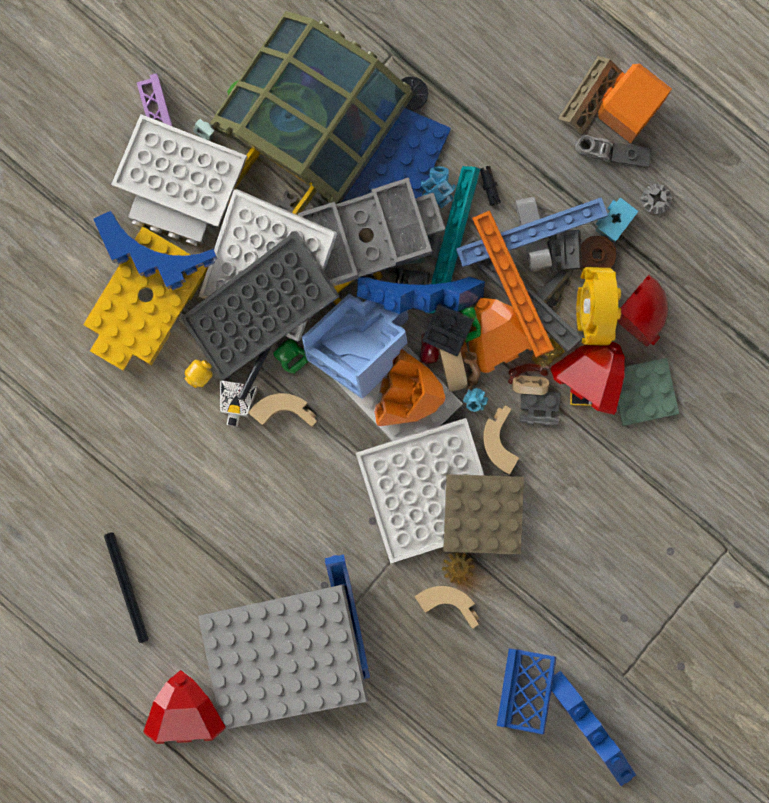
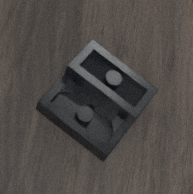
[422,303,475,356]

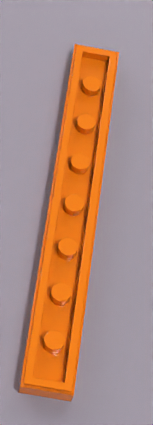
[472,210,554,358]

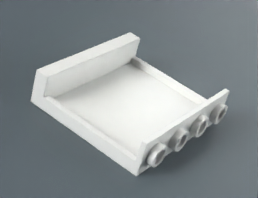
[128,195,208,246]

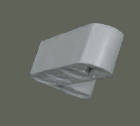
[515,196,552,272]

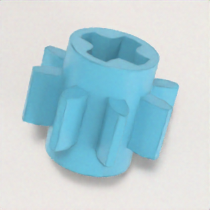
[463,388,488,412]

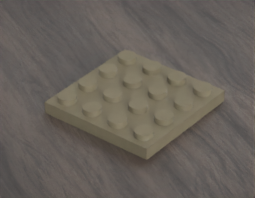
[443,474,524,554]

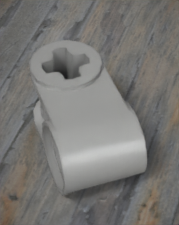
[575,135,614,162]

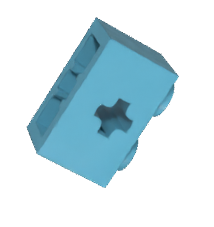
[596,198,638,244]

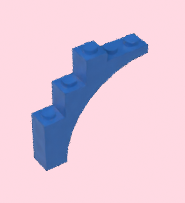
[93,211,218,290]
[357,276,485,314]
[325,554,370,679]
[545,670,636,786]

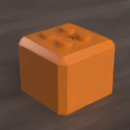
[598,63,672,144]

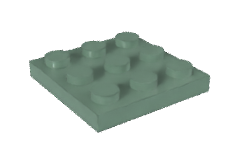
[618,358,679,426]

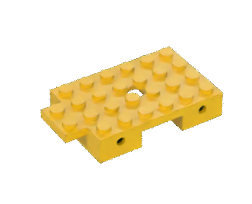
[83,226,209,371]

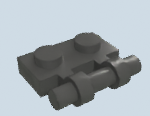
[547,230,582,272]
[520,392,560,426]

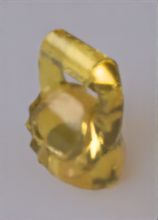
[532,338,565,368]

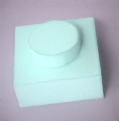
[193,119,214,141]

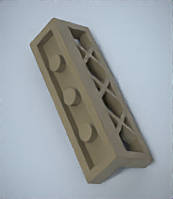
[558,56,623,135]

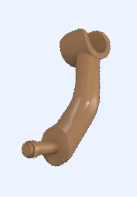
[463,352,481,391]

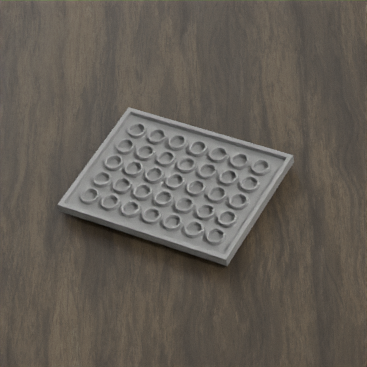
[198,584,369,729]

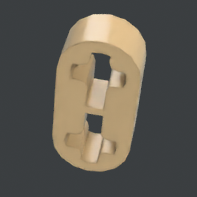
[512,375,549,395]

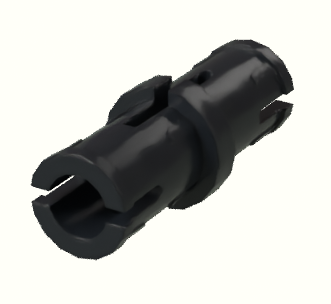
[480,166,501,206]

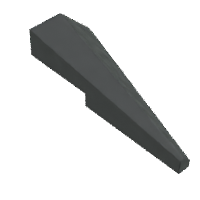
[526,269,577,355]

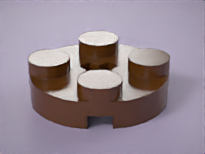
[581,236,616,268]

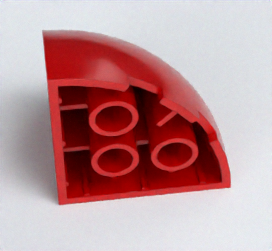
[617,274,668,347]

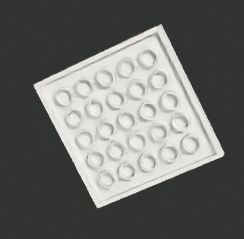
[199,189,337,341]
[356,418,484,563]

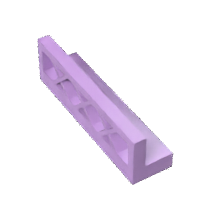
[137,73,173,127]

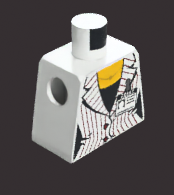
[220,381,258,427]

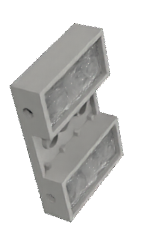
[298,178,445,286]

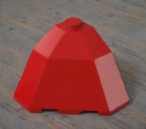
[550,342,625,415]
[143,670,226,744]

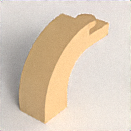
[439,349,468,392]
[248,393,317,428]
[483,406,519,475]
[415,586,479,629]

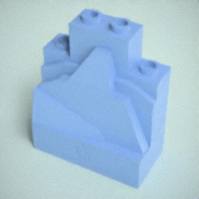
[302,294,409,399]

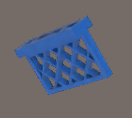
[497,648,557,734]

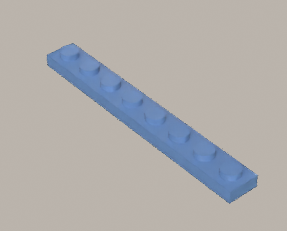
[456,197,608,267]

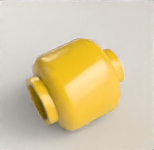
[184,359,213,388]

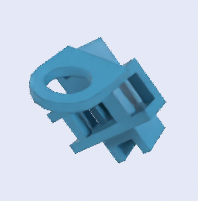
[421,166,456,209]

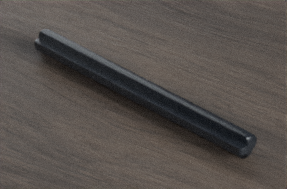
[104,532,149,643]

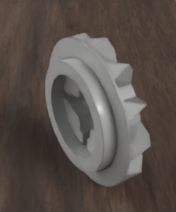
[641,184,672,214]

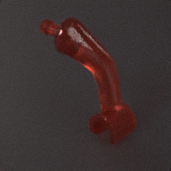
[508,361,551,384]

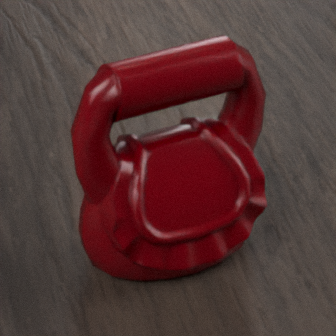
[419,333,439,364]

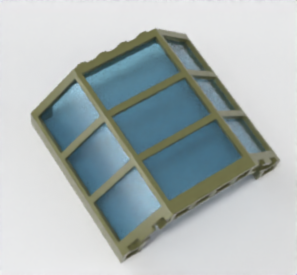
[210,11,413,204]

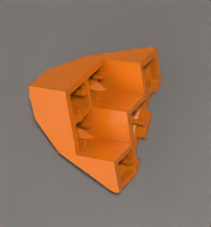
[469,298,532,373]
[374,349,445,426]

